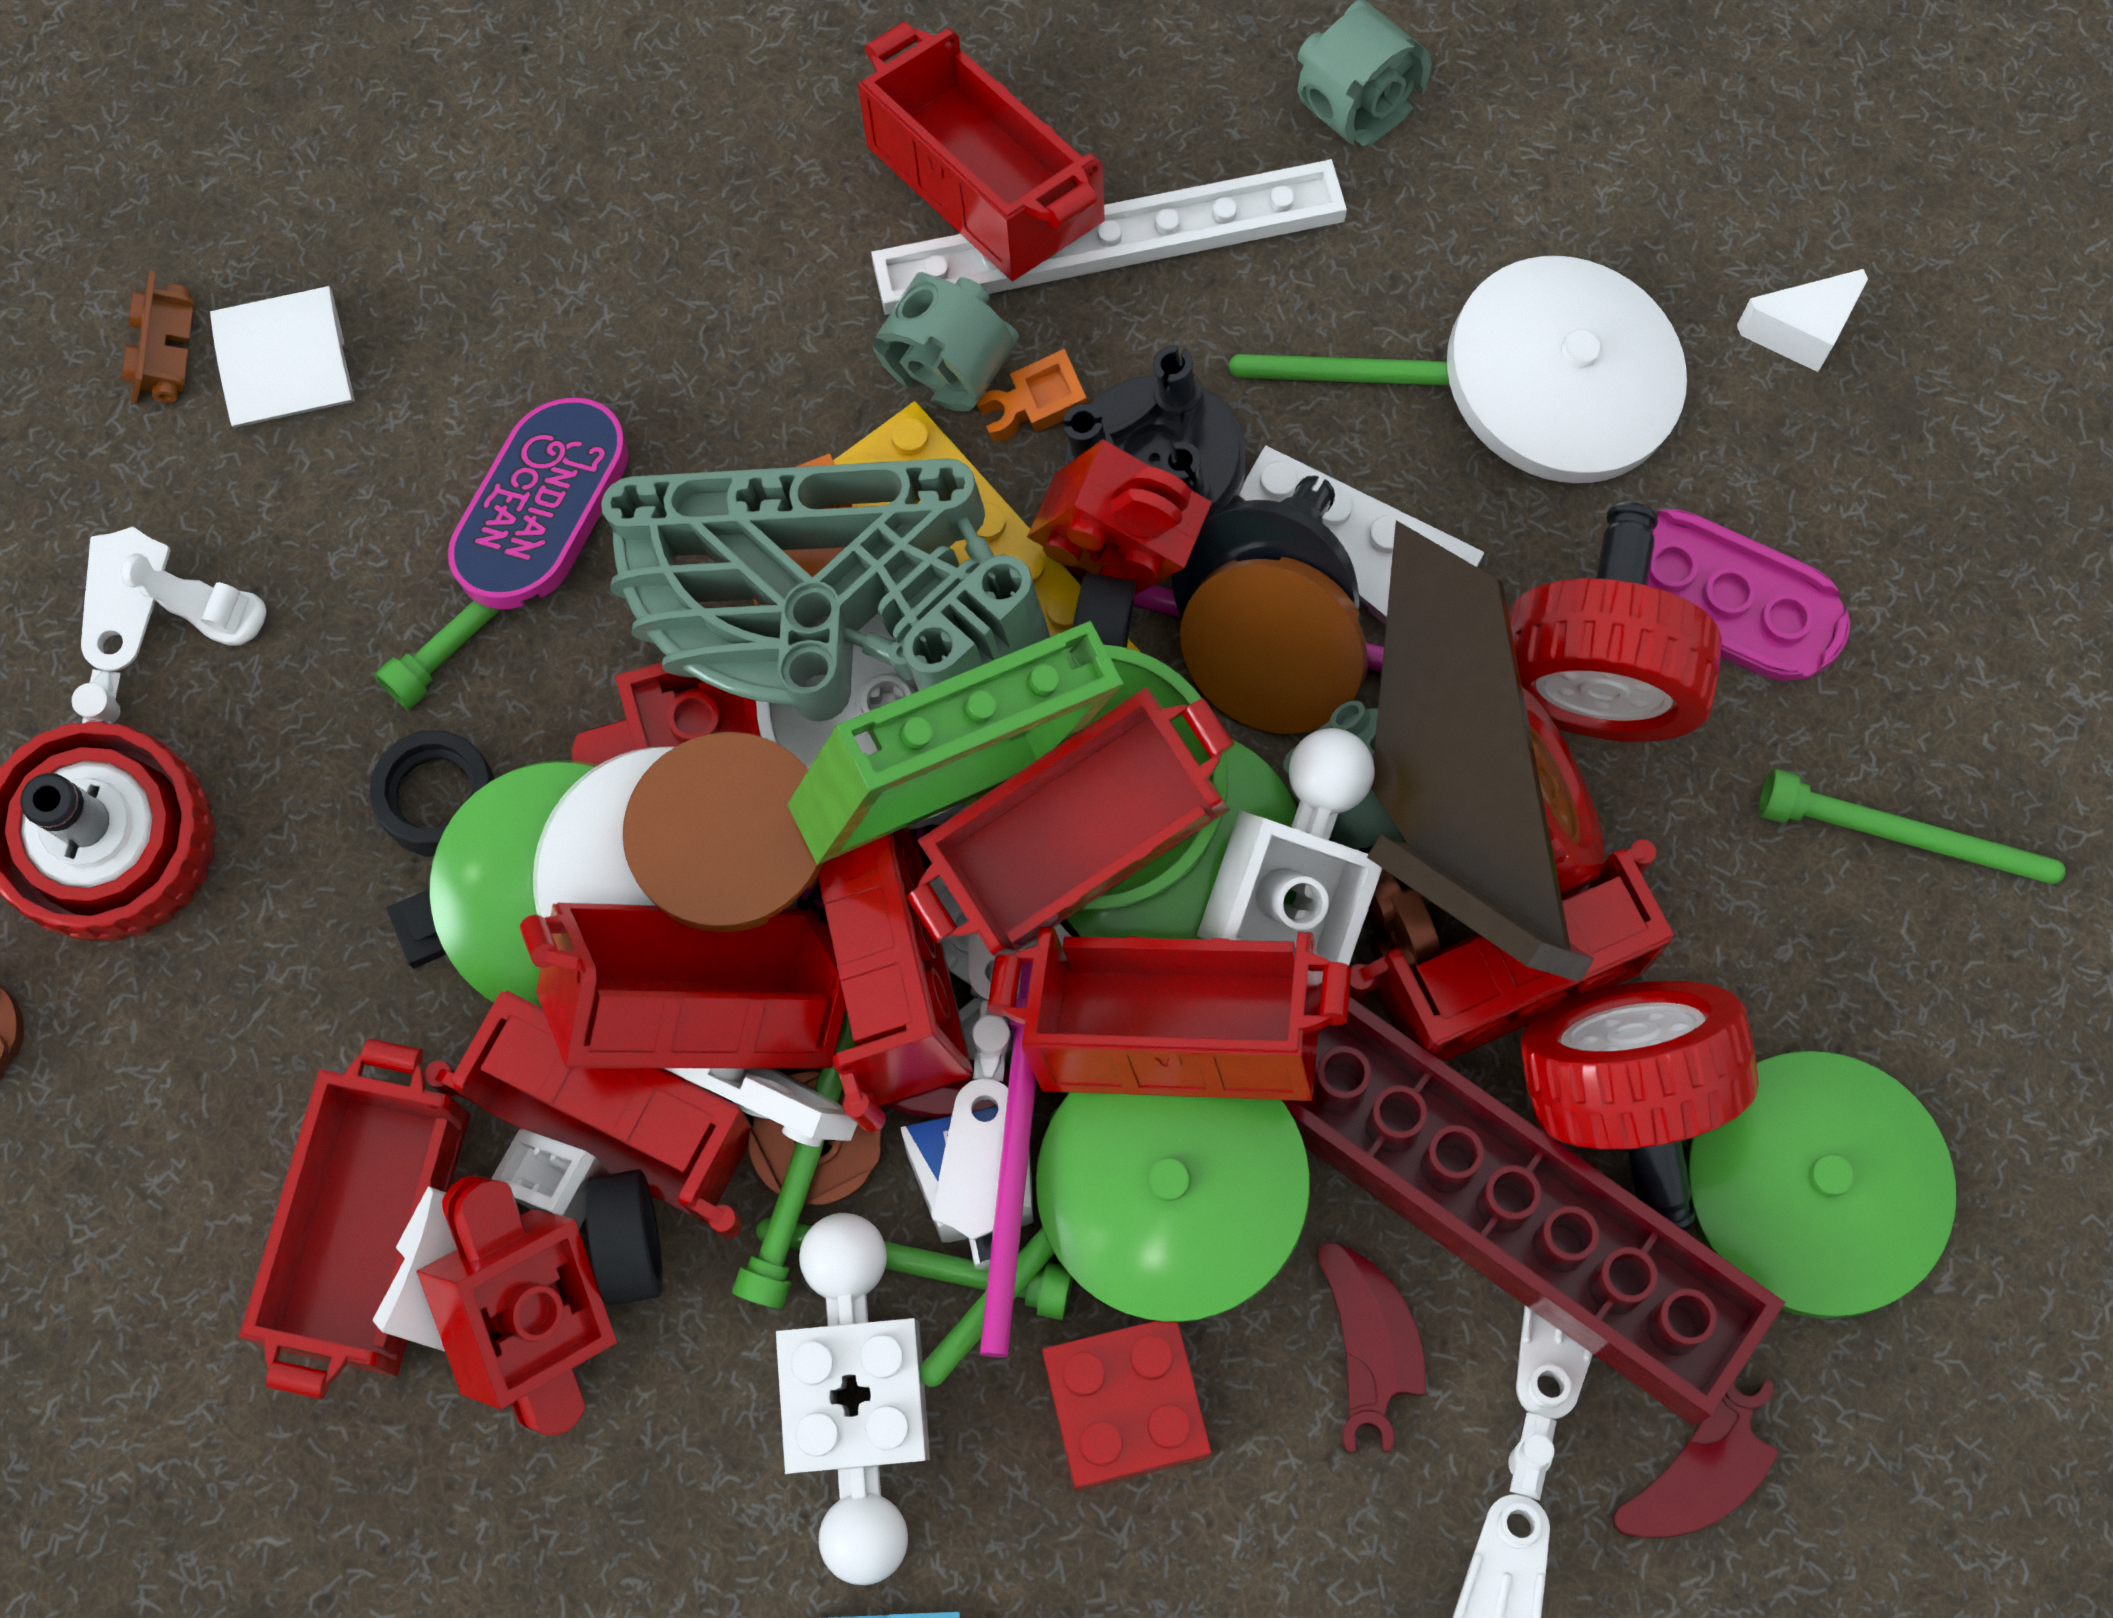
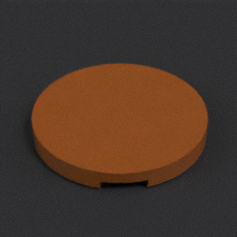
[1180,556,1370,734]
[623,732,824,932]

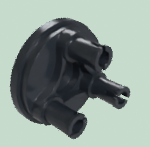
[1063,345,1247,514]
[1172,475,1359,618]

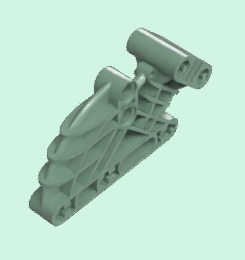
[601,458,1050,722]

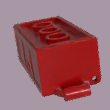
[857,21,1105,282]
[906,687,1234,956]
[818,827,973,1133]
[1349,839,1674,1063]
[520,902,846,1069]
[987,927,1351,1101]
[424,990,753,1239]
[238,1038,471,1400]

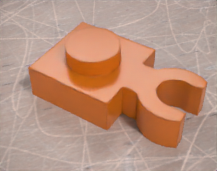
[976,349,1089,441]

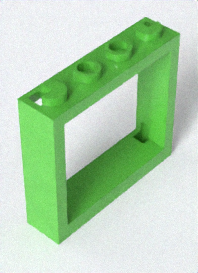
[787,621,1123,865]

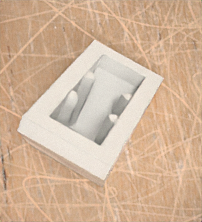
[1737,269,1868,372]
[491,1129,609,1230]

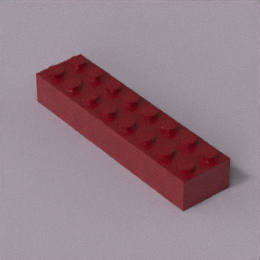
[1282,996,1786,1426]

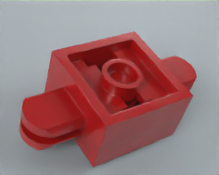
[1027,439,1212,595]
[572,662,761,765]
[417,1175,617,1436]

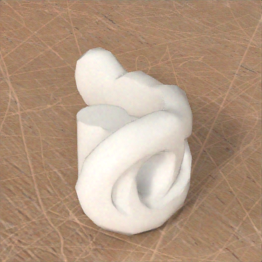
[120,553,266,646]

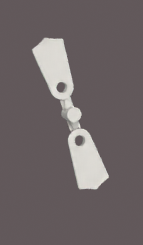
[72,527,170,724]
[931,920,1036,1240]
[1452,1306,1593,1618]

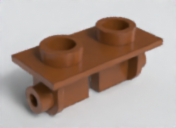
[121,271,195,403]

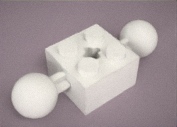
[1197,728,1382,974]
[776,1213,930,1585]

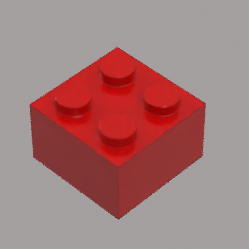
[1042,1321,1211,1492]

